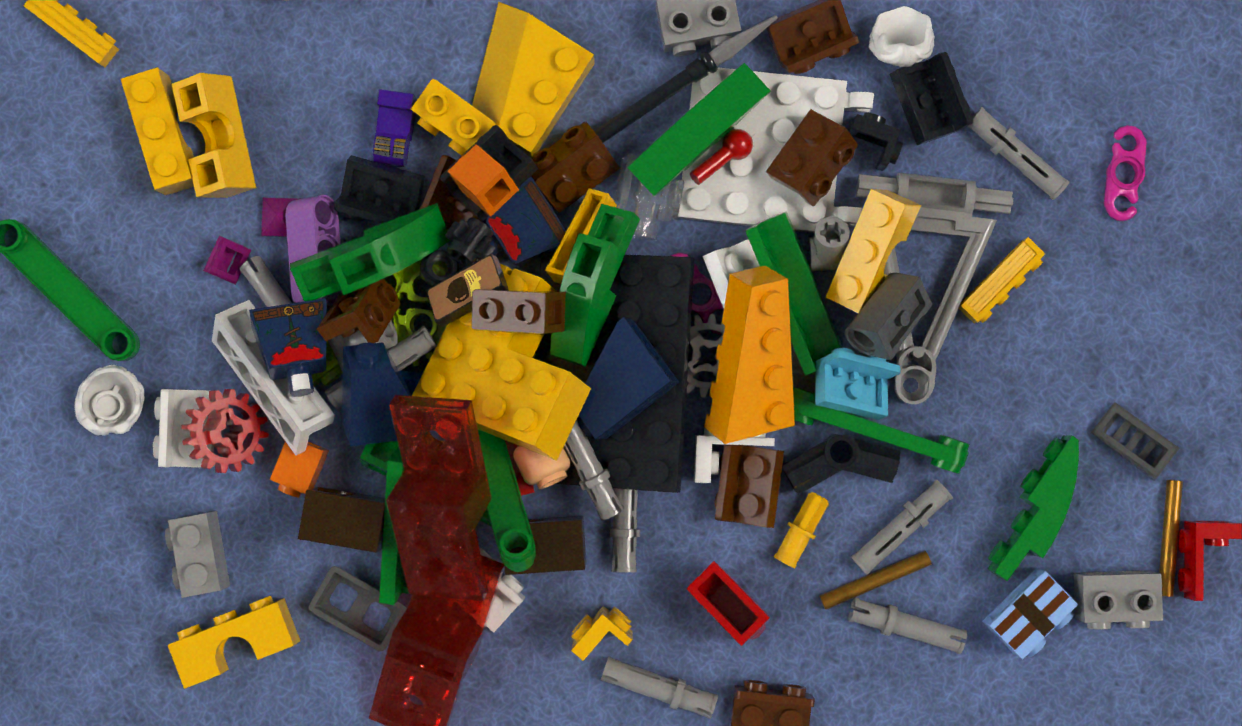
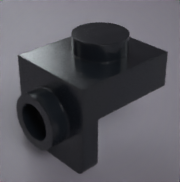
[849,112,903,171]

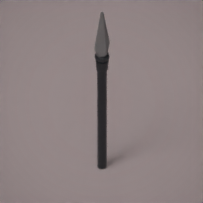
[594,15,778,143]

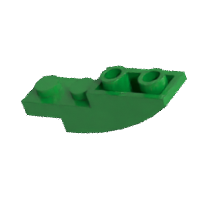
[290,203,450,301]
[550,204,640,367]
[987,435,1079,581]

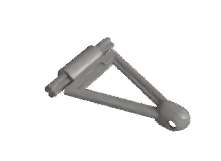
[856,172,1014,404]

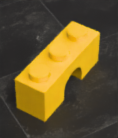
[121,67,194,195]
[172,73,256,198]
[826,189,921,313]
[168,595,300,689]

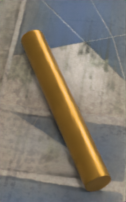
[1159,480,1183,597]
[819,551,932,610]

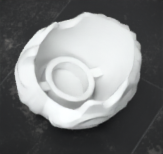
[869,6,935,67]
[74,365,145,436]

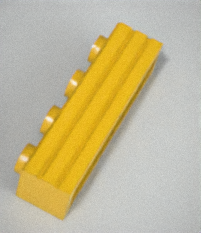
[23,0,119,68]
[545,188,617,284]
[959,237,1045,323]

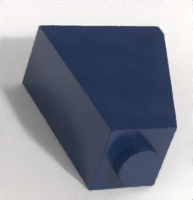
[577,317,679,439]
[342,342,428,446]

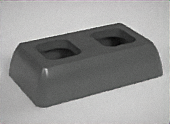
[308,566,407,652]

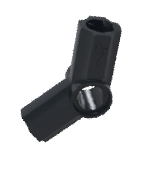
[782,434,901,495]

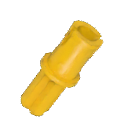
[773,492,829,569]

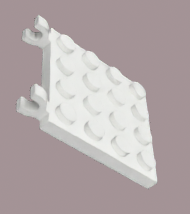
[678,68,874,233]

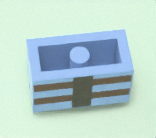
[982,568,1078,660]

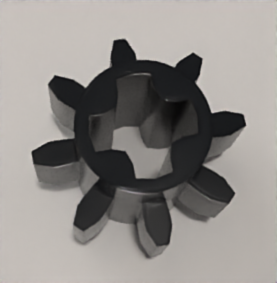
[444,218,496,267]

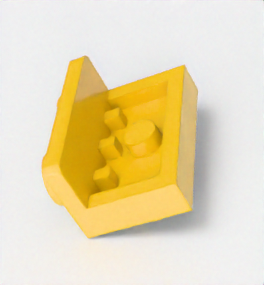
[411,79,495,156]
[571,606,633,661]

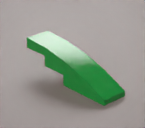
[627,63,771,197]

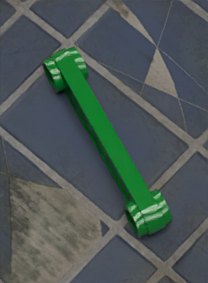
[0,219,140,361]
[793,387,970,474]
[463,423,536,572]

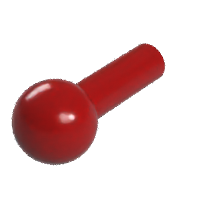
[690,129,753,185]

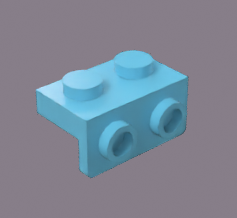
[815,348,901,420]

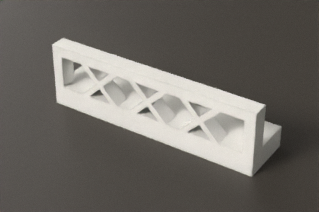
[212,300,335,455]

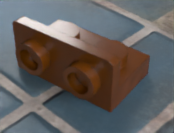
[317,279,400,344]
[714,444,784,528]
[730,680,815,726]

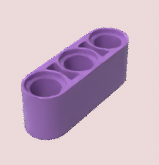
[285,195,342,308]

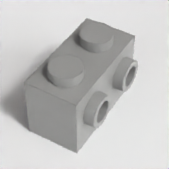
[656,0,741,56]
[165,511,230,598]
[1074,570,1163,629]

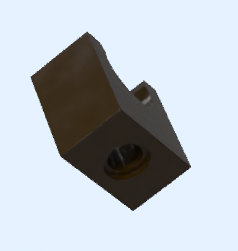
[298,487,385,553]
[504,515,587,575]

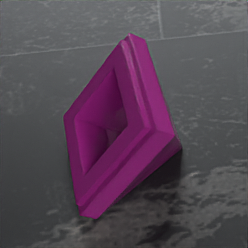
[261,197,298,237]
[203,236,251,285]

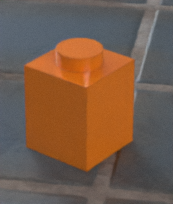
[448,144,519,217]
[270,442,329,498]

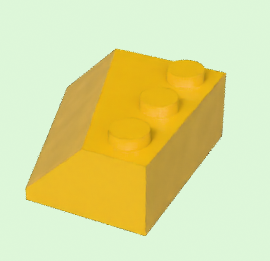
[472,2,595,158]

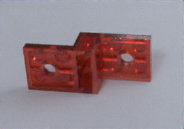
[386,395,492,601]
[369,536,504,726]

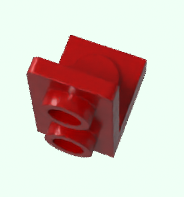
[1178,521,1242,601]

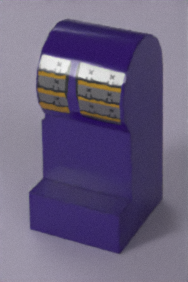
[373,89,417,167]

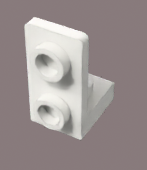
[694,428,775,483]

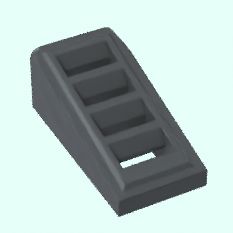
[1091,402,1180,481]

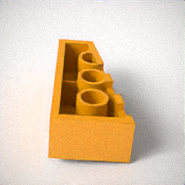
[704,266,795,444]

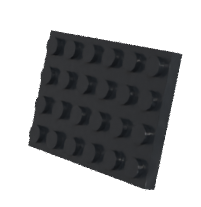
[535,252,695,493]

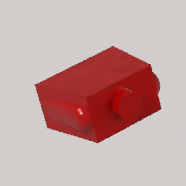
[686,561,770,646]

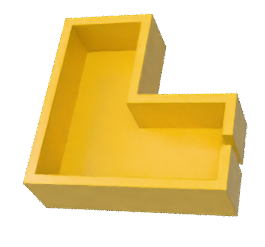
[412,264,591,461]

